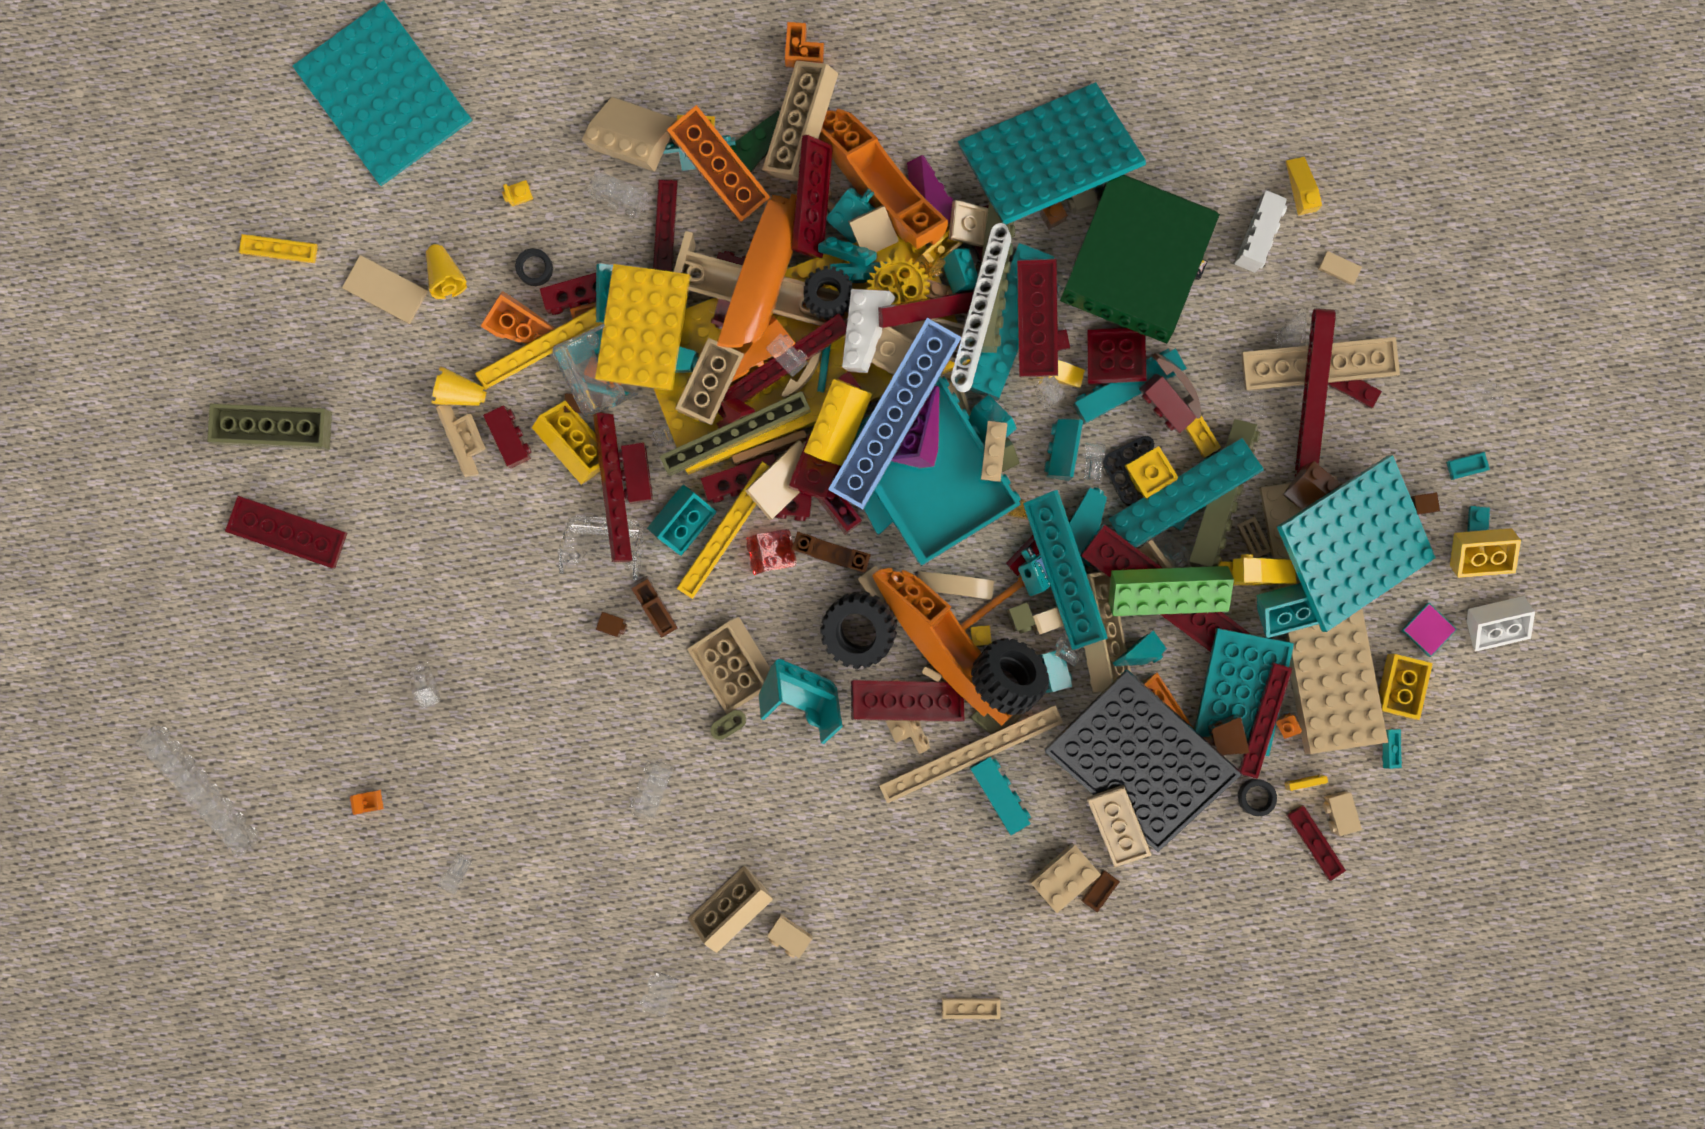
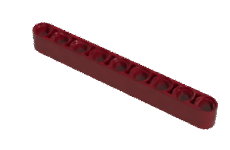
[1295,308,1336,477]

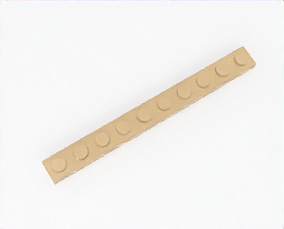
[879,705,1063,803]

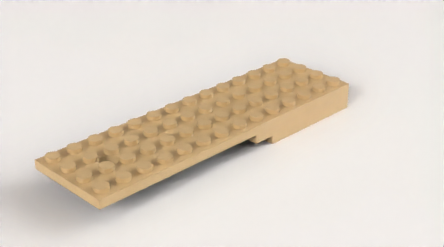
[1259,476,1388,755]

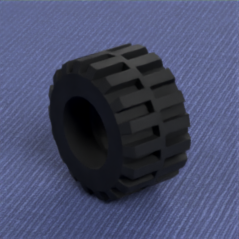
[804,266,852,320]

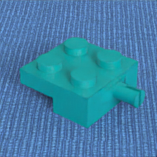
[826,188,875,243]

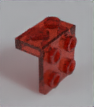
[746,529,797,575]

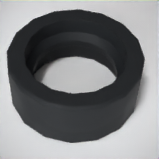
[515,248,553,287]
[1238,779,1277,816]

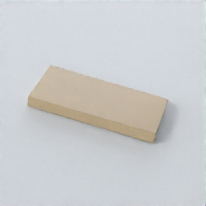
[342,255,428,324]
[745,440,804,520]
[1087,785,1151,867]

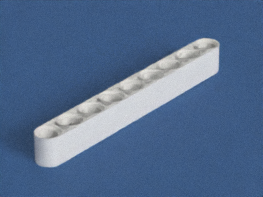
[951,223,1011,392]

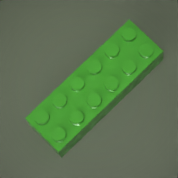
[1108,566,1234,616]

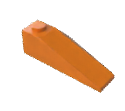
[481,291,556,344]
[732,316,796,381]

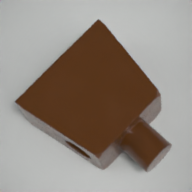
[1203,714,1249,755]

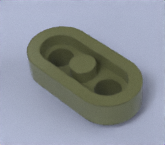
[710,710,747,740]

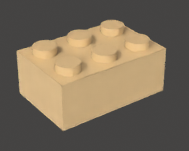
[1029,843,1101,913]

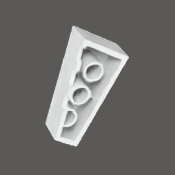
[1234,190,1287,273]
[842,289,895,373]

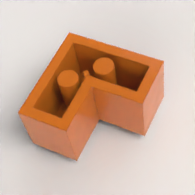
[785,22,824,68]

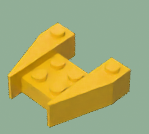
[1219,554,1296,585]

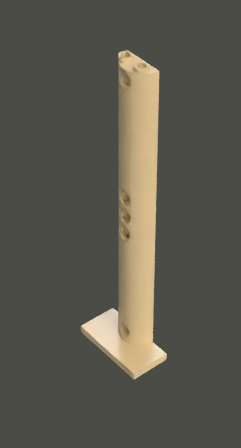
[673,231,970,364]

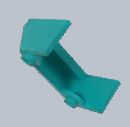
[759,659,843,744]

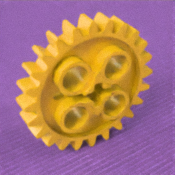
[867,256,930,305]

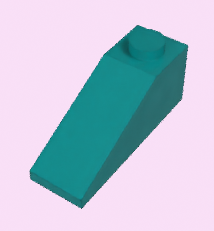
[1113,630,1167,666]

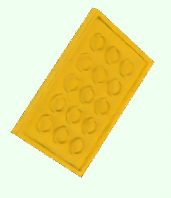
[595,264,691,391]

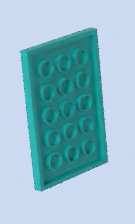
[1194,628,1294,756]

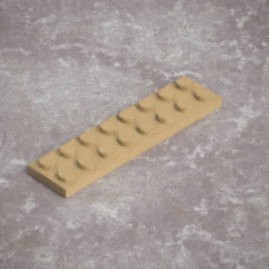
[1241,337,1400,391]

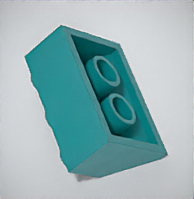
[1044,419,1083,481]
[647,484,717,556]
[1256,583,1318,638]

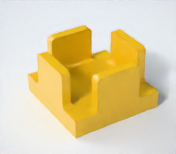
[1125,446,1178,499]

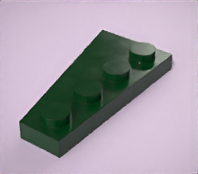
[730,111,780,173]

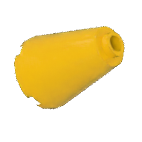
[426,244,467,299]
[431,366,487,406]

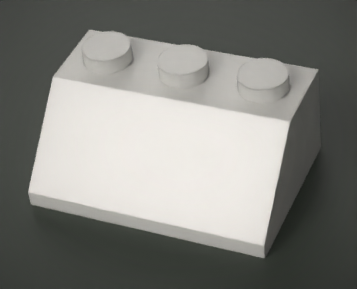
[1467,596,1535,651]

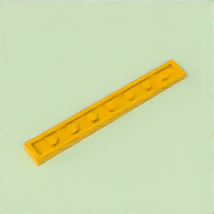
[475,307,604,390]
[676,461,770,599]

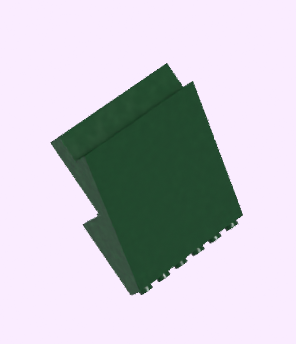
[1060,175,1220,344]

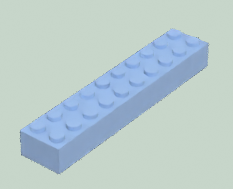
[828,318,962,510]

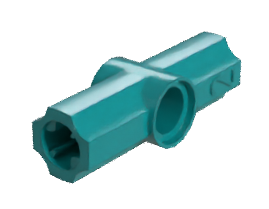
[830,262,888,283]

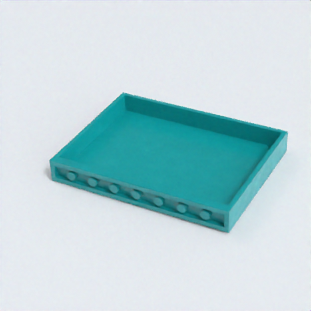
[850,376,1021,566]

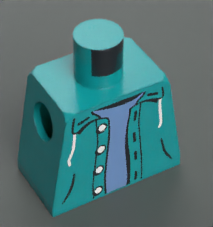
[1018,547,1051,597]

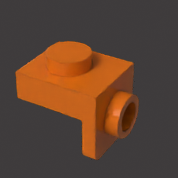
[1276,713,1302,739]
[350,790,384,815]

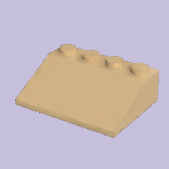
[582,97,677,172]
[687,617,770,714]

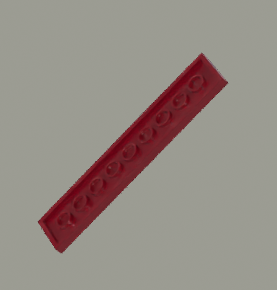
[1080,524,1252,652]

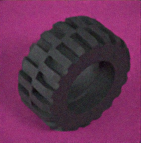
[820,591,897,669]
[971,638,1049,715]

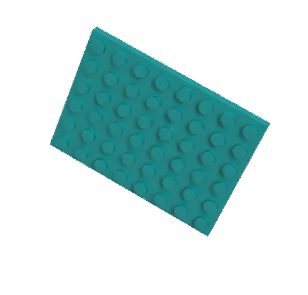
[292,0,473,186]
[958,82,1146,225]
[1276,455,1436,632]

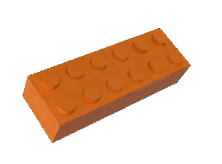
[666,105,771,223]

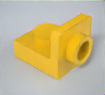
[502,180,533,207]

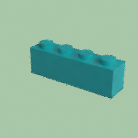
[969,757,1031,836]

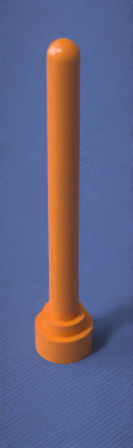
[960,574,1025,631]

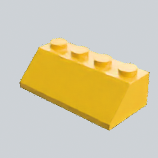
[804,379,873,466]
[531,401,600,485]

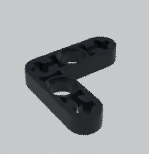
[1102,436,1155,505]

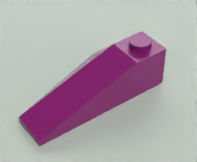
[907,155,953,226]
[891,386,939,468]

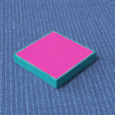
[1401,603,1457,657]

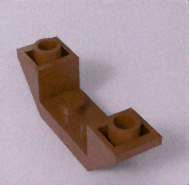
[792,531,871,573]

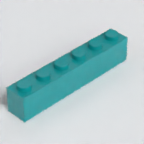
[1073,348,1187,425]

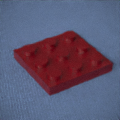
[1087,328,1147,384]

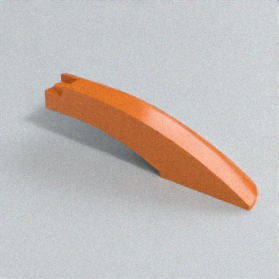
[818,109,948,249]
[717,194,797,348]
[872,568,1013,726]

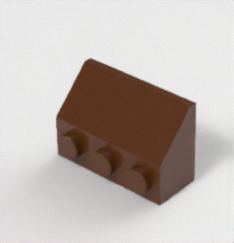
[1283,461,1342,510]

